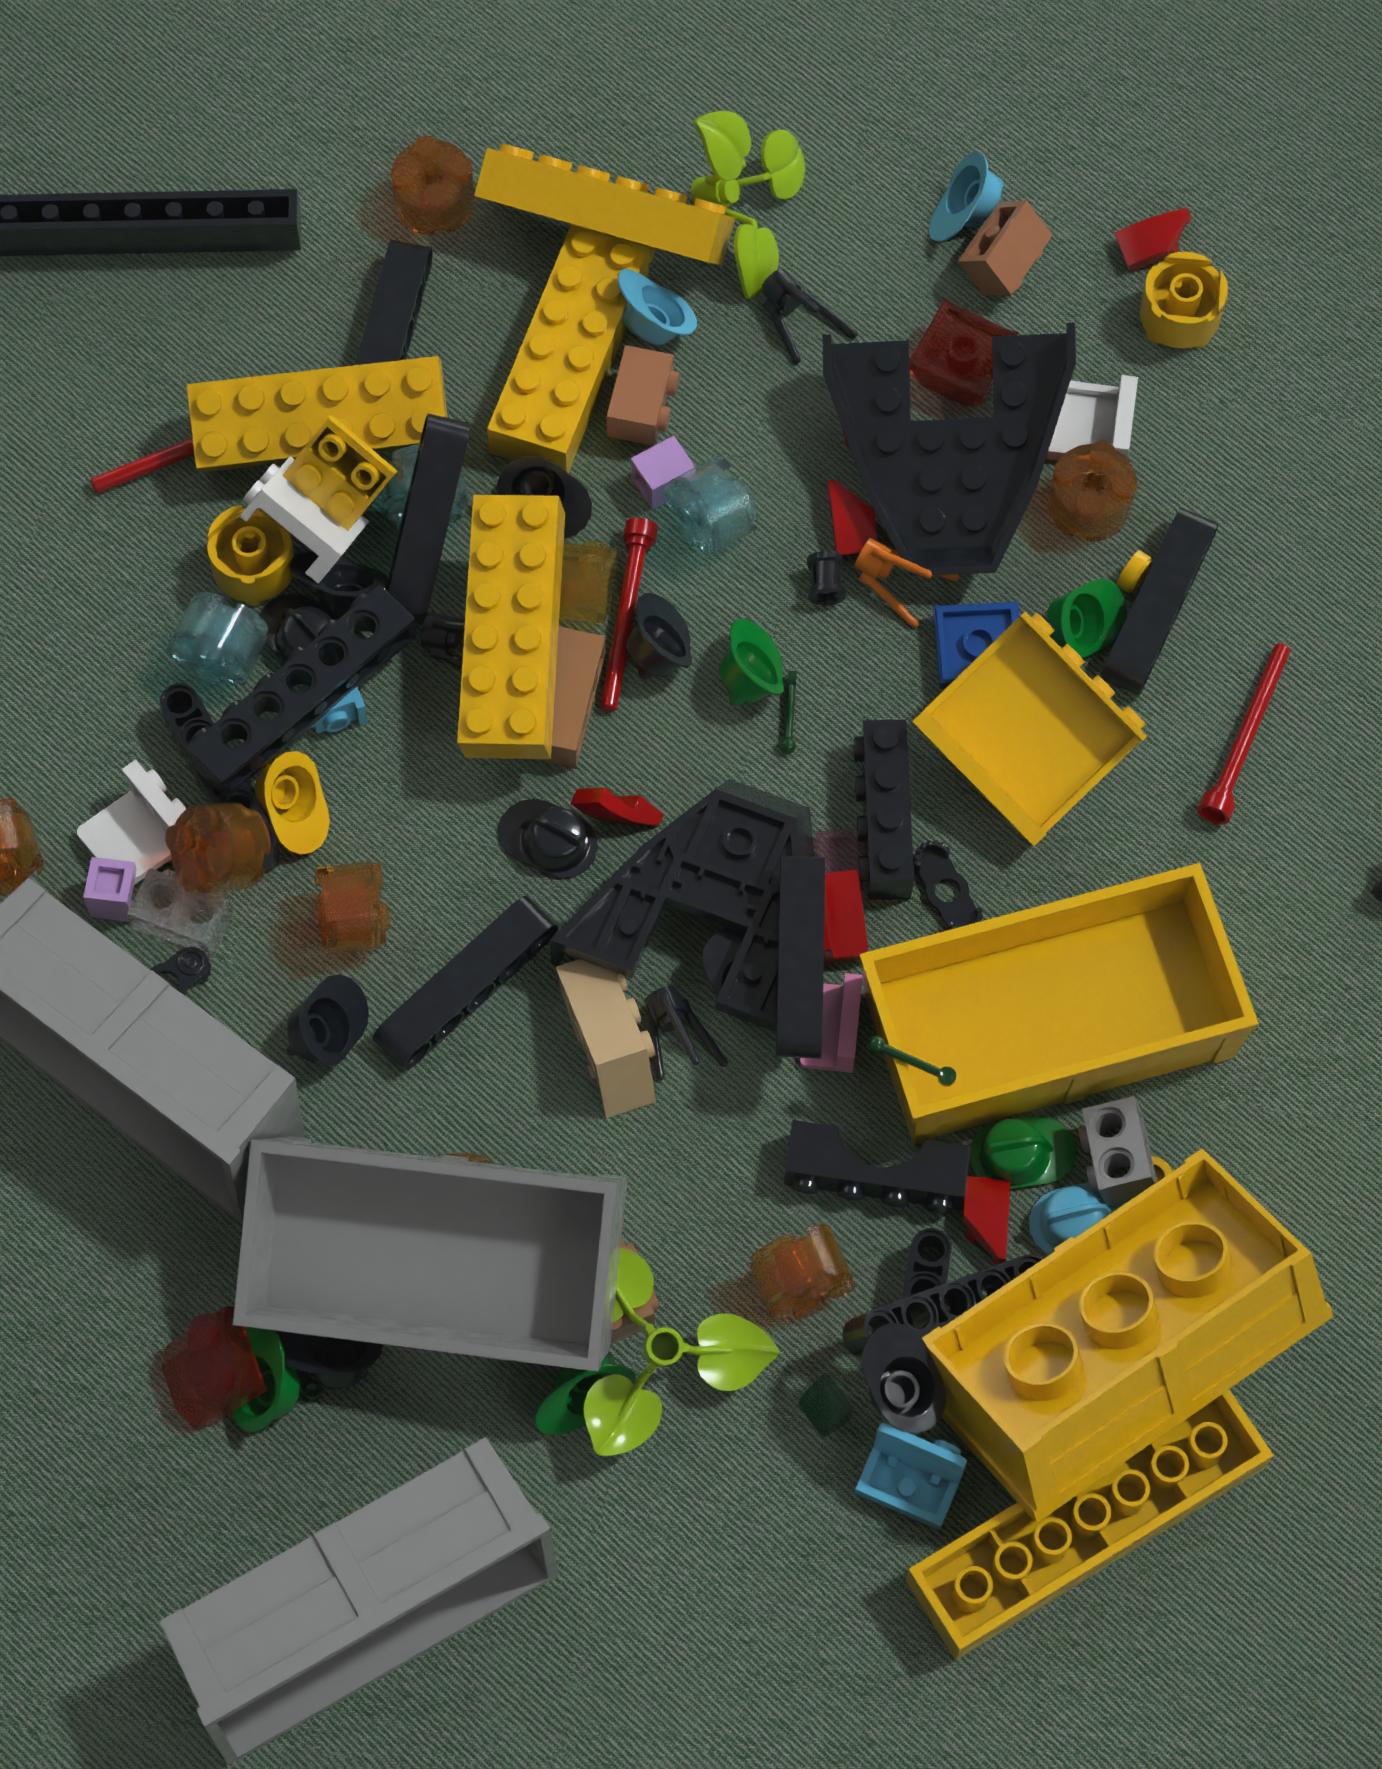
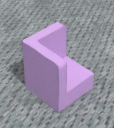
[631,436,694,510]
[83,857,137,922]

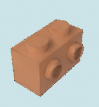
[957,200,1052,296]
[606,345,680,446]

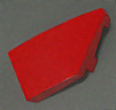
[1114,208,1192,272]
[827,480,878,556]
[570,787,664,826]
[962,1176,1010,1265]

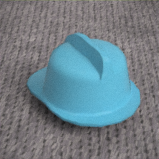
[929,152,1003,242]
[617,269,697,345]
[1029,1182,1127,1255]

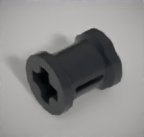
[807,551,846,606]

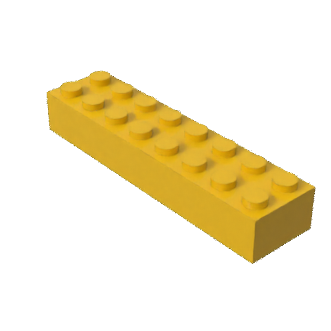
[905,1390,1274,1660]

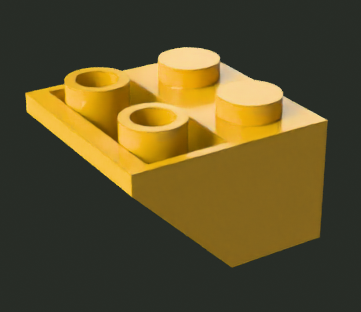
[282,415,397,531]

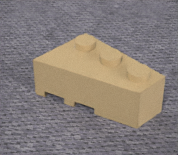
[556,959,656,1119]

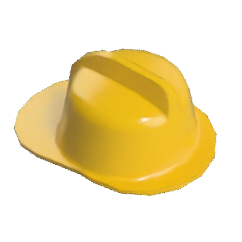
[254,751,330,855]

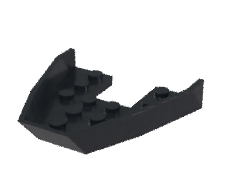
[822,323,1076,576]
[550,779,815,1032]

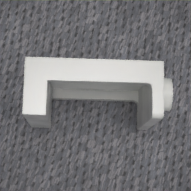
[1046,375,1138,470]
[239,456,369,584]

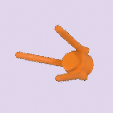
[854,538,959,628]

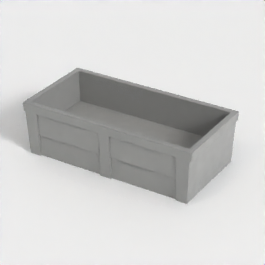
[0,877,305,1225]
[233,1136,627,1371]
[160,1437,559,1766]

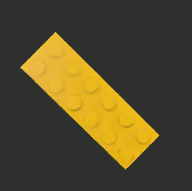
[474,143,735,265]
[487,224,649,473]
[186,356,448,472]
[457,495,565,759]

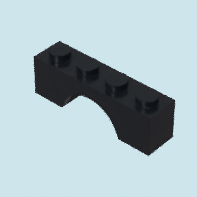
[784,1120,971,1213]

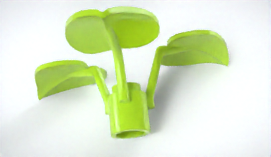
[691,111,805,299]
[583,1247,779,1456]

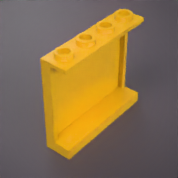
[912,612,1147,846]

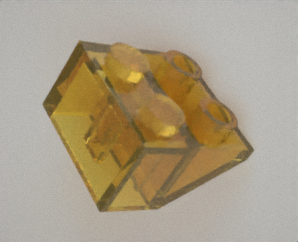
[559,539,618,624]

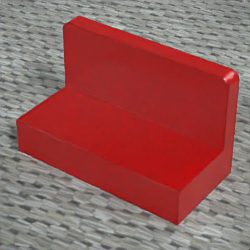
[824,869,869,963]

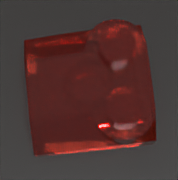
[910,299,1019,406]
[161,1306,267,1430]

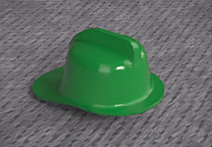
[1046,578,1127,658]
[718,619,784,706]
[970,1116,1076,1189]
[230,1327,300,1433]
[534,1352,637,1435]

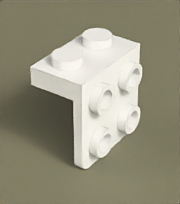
[77,760,195,885]

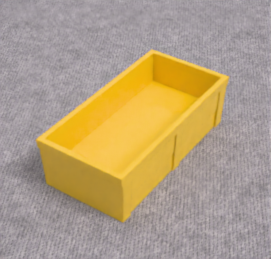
[859,863,1259,1146]
[922,1149,1334,1523]

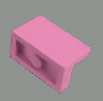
[800,973,863,1073]

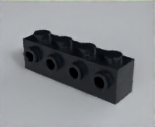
[853,720,914,900]

